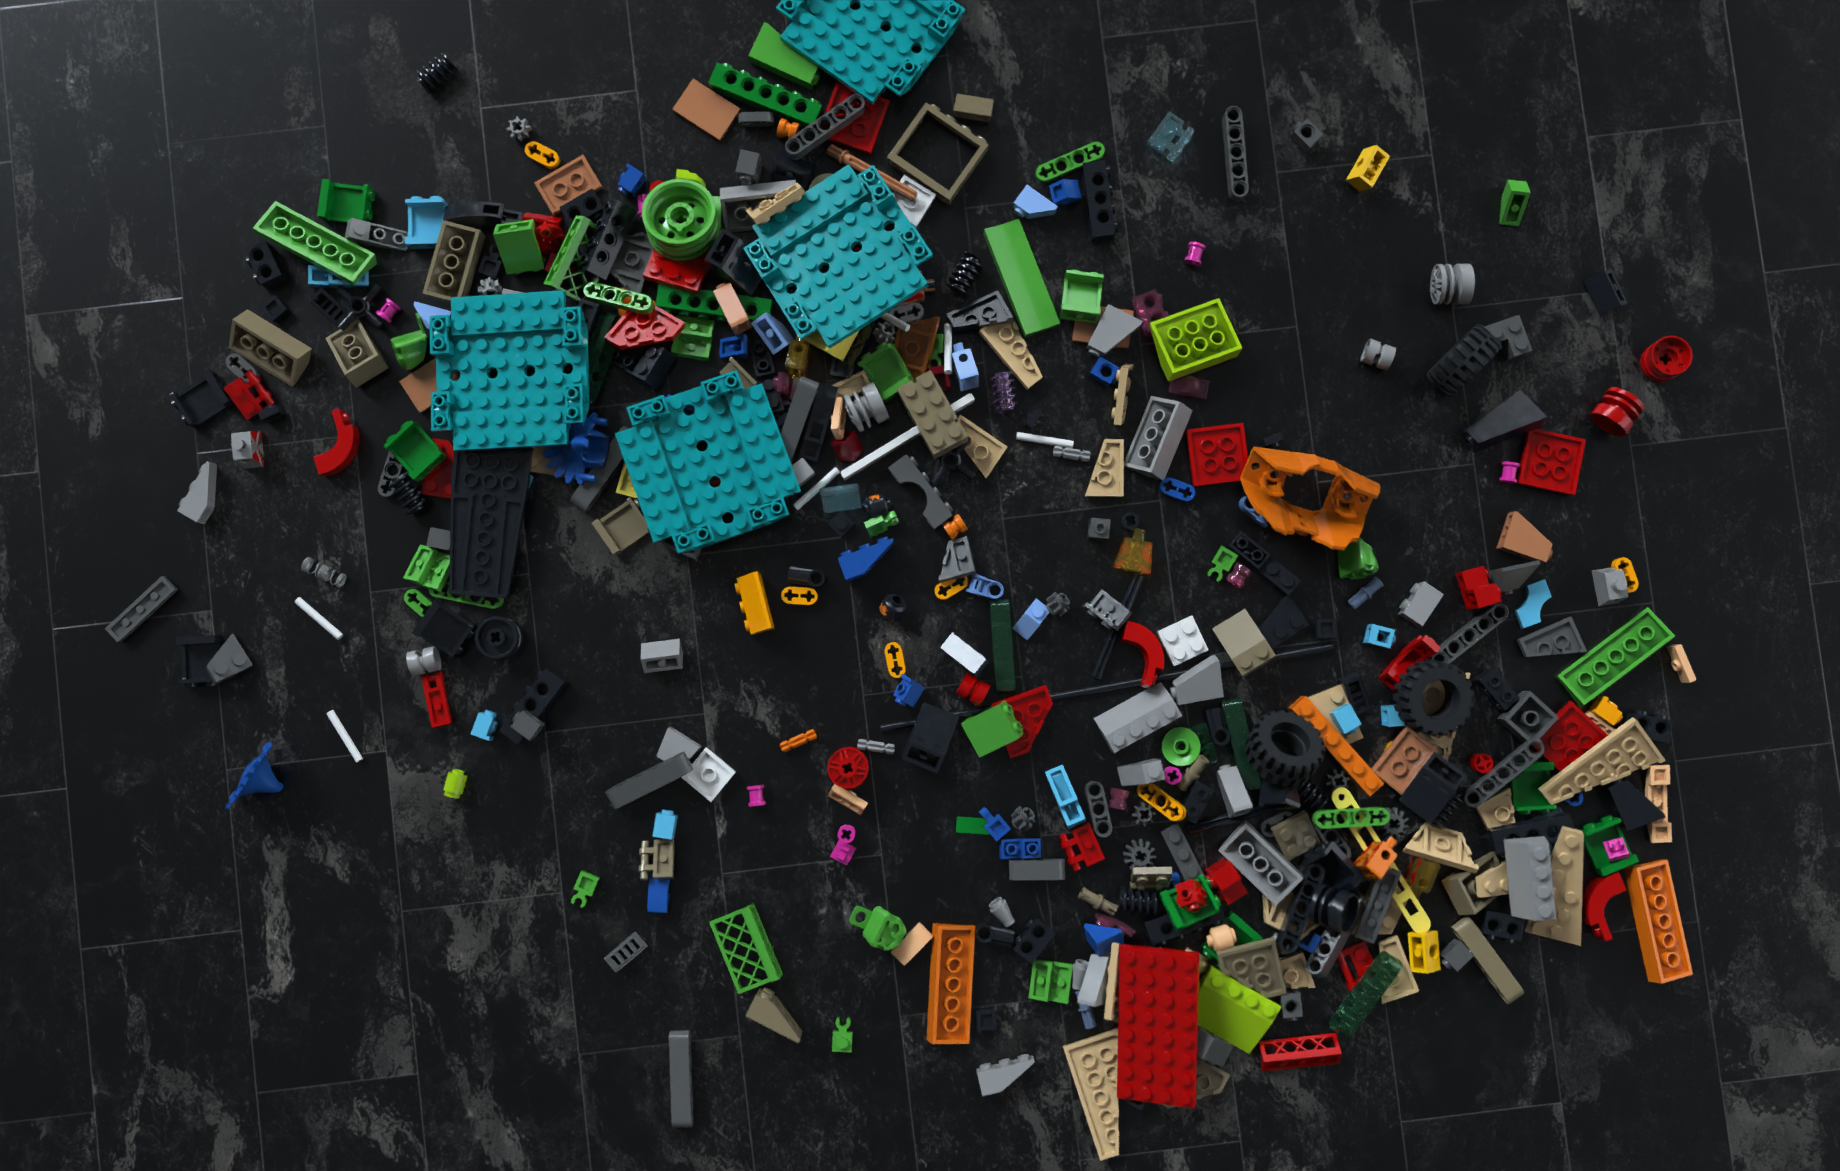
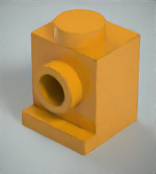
[1588,696,1623,726]

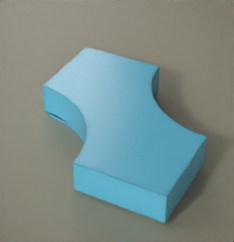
[1514,579,1552,629]

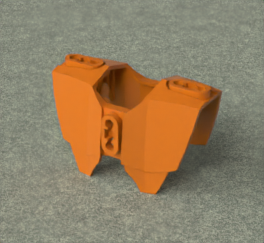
[1240,447,1380,550]

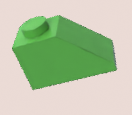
[1499,180,1531,226]

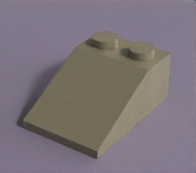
[326,318,389,388]
[1212,609,1276,678]
[1442,852,1500,915]
[746,987,803,1043]

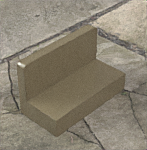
[953,94,994,123]
[719,357,758,391]

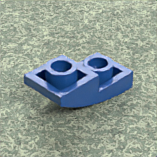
[999,838,1041,859]
[647,872,670,914]

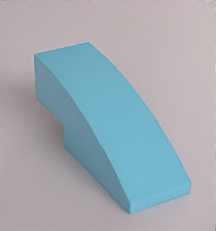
[308,265,369,288]
[1045,765,1086,829]

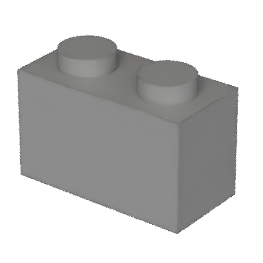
[1398,581,1444,627]
[641,639,683,673]

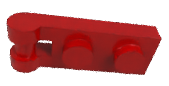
[421,671,453,728]

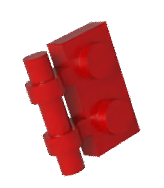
[224,370,275,420]
[1059,822,1105,871]

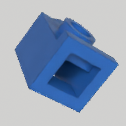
[617,163,646,197]
[893,674,925,707]

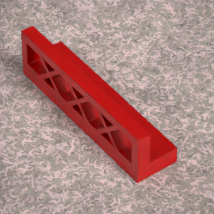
[1259,1033,1342,1072]

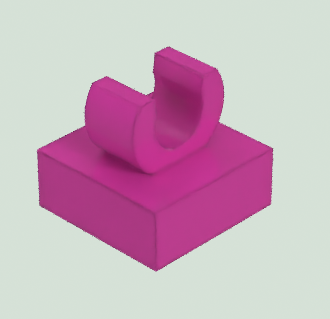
[1603,837,1630,862]
[830,840,856,866]

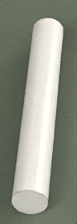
[881,313,910,332]
[944,323,952,374]
[1016,432,1074,448]
[793,467,841,510]
[294,597,343,640]
[326,710,363,763]

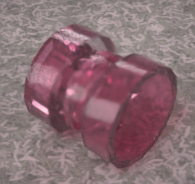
[1226,562,1252,589]
[1107,787,1130,810]

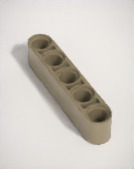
[1451,915,1525,1005]

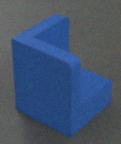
[1298,931,1322,954]

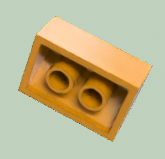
[735,571,775,635]

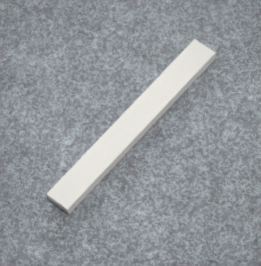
[841,393,975,481]

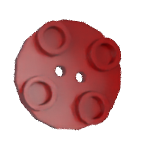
[534,221,565,258]

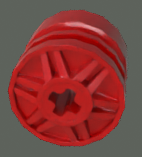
[1640,336,1693,382]
[1590,387,1645,437]
[827,746,869,789]

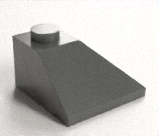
[1489,560,1540,596]

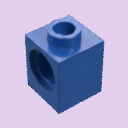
[1049,179,1082,205]
[1089,357,1119,387]

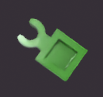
[929,334,944,367]
[864,511,899,538]
[1208,545,1238,581]
[571,870,600,908]
[832,1017,853,1052]

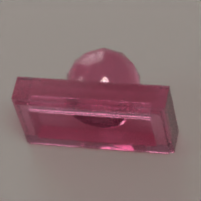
[1168,376,1210,400]

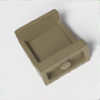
[592,497,650,556]

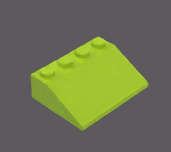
[1149,298,1242,382]
[1198,964,1281,1054]

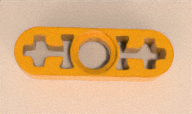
[1137,783,1186,821]

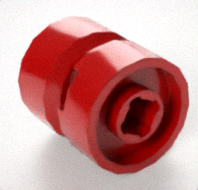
[956,673,991,707]

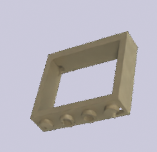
[887,102,988,205]

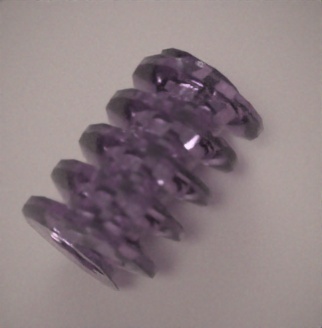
[990,371,1018,413]

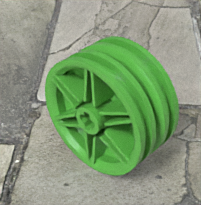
[642,179,719,261]

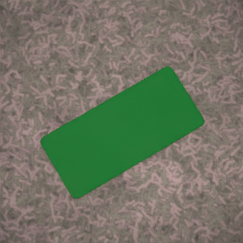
[956,817,990,835]

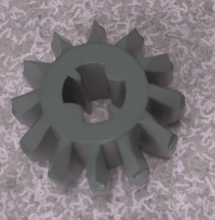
[1376,807,1409,840]
[1123,839,1156,870]

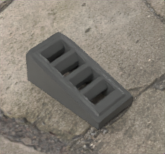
[604,931,648,973]

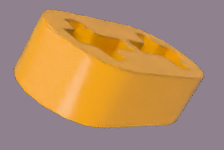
[525,141,560,169]
[1611,557,1639,593]
[935,576,968,600]
[781,587,818,605]
[885,642,906,678]

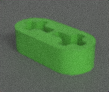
[404,589,433,617]

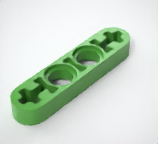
[1035,142,1105,183]
[583,282,654,315]
[428,582,504,609]
[1312,807,1390,829]

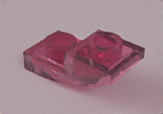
[773,372,793,398]
[1094,913,1136,937]

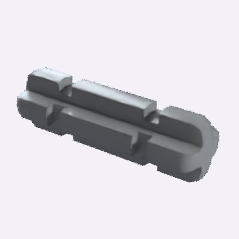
[1053,446,1091,462]
[857,739,895,755]

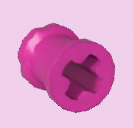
[1185,242,1206,266]
[376,298,402,323]
[1499,461,1520,484]
[1163,766,1182,785]
[747,785,766,806]
[838,825,855,843]

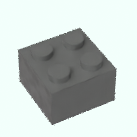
[1497,691,1559,746]

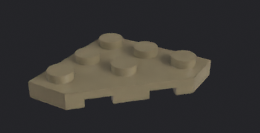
[1216,937,1286,998]
[1161,1060,1230,1109]

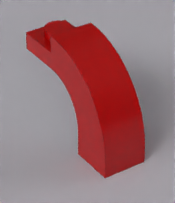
[313,408,359,477]
[1120,620,1164,689]
[1378,635,1441,691]
[1582,872,1627,941]

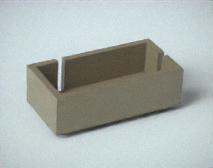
[897,370,968,460]

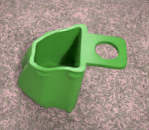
[390,313,427,370]
[1337,537,1379,580]
[849,906,907,951]

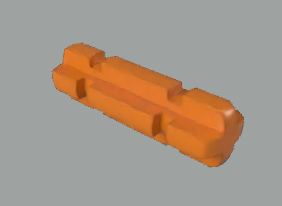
[780,729,817,752]

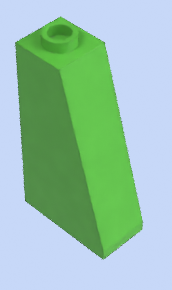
[748,22,821,90]

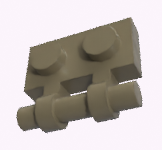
[639,839,675,881]
[1130,867,1172,891]

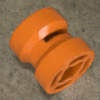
[776,118,800,139]
[942,514,968,540]

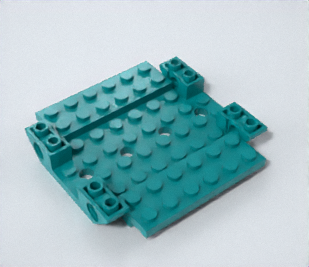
[776,0,966,105]
[743,164,933,349]
[430,290,589,451]
[615,370,801,554]

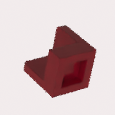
[928,365,951,391]
[831,431,863,461]

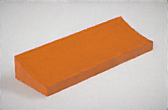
[1624,859,1693,984]
[927,923,975,1044]

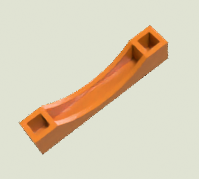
[1287,696,1384,796]

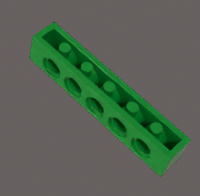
[708,63,823,128]
[656,284,774,323]

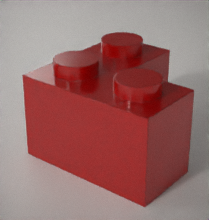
[1456,566,1502,610]
[1205,858,1248,905]

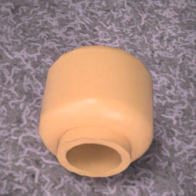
[1206,924,1237,951]

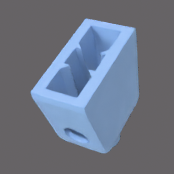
[952,342,979,391]

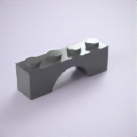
[888,454,953,530]

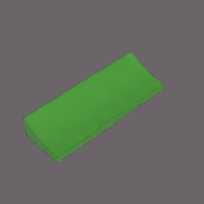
[253,201,377,286]
[983,219,1060,338]
[1556,607,1675,709]

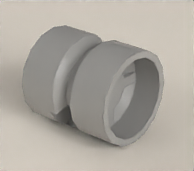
[1361,338,1396,371]
[406,646,441,676]

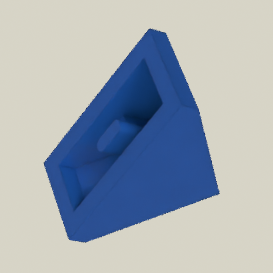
[719,334,750,359]
[1084,923,1124,957]

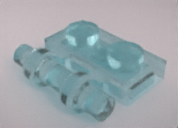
[1147,111,1195,161]

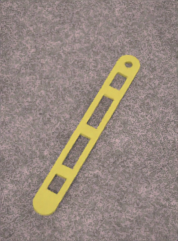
[1331,787,1431,933]

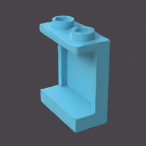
[405,196,448,249]

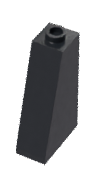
[1464,390,1547,451]

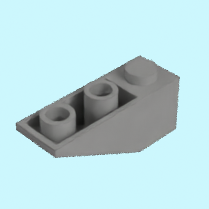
[345,218,408,251]
[177,461,217,524]
[976,1054,1035,1096]

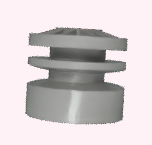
[1430,263,1475,305]
[844,382,890,432]

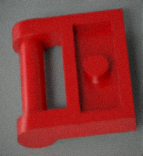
[1336,940,1381,991]

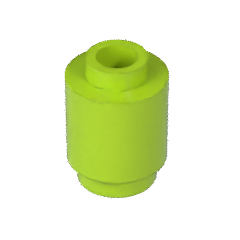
[443,769,467,799]

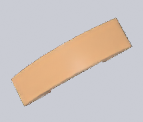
[1645,765,1672,843]

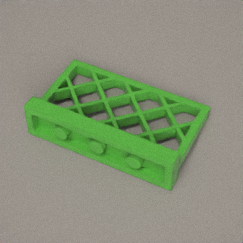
[544,215,608,303]
[709,903,783,994]

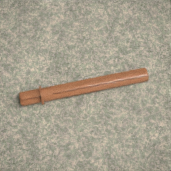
[827,145,918,201]

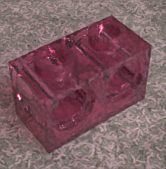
[1132,289,1169,336]

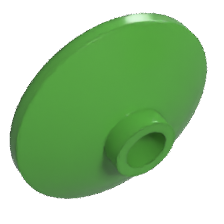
[1162,727,1201,766]

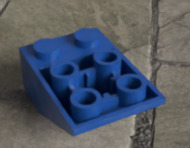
[838,537,894,582]

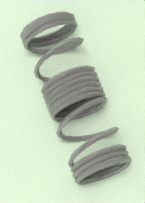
[301,557,346,588]

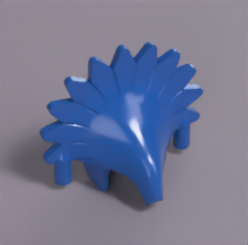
[542,412,609,485]
[225,741,283,810]

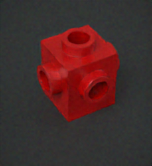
[1175,879,1206,912]

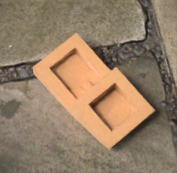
[891,922,933,966]

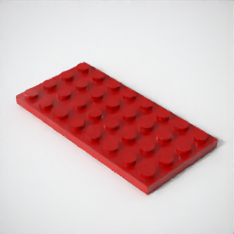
[1117,944,1200,1109]

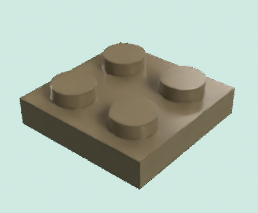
[1270,810,1321,861]

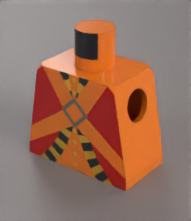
[1354,835,1397,879]

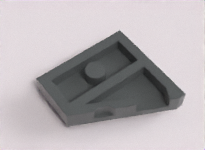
[939,536,976,583]
[206,634,252,684]

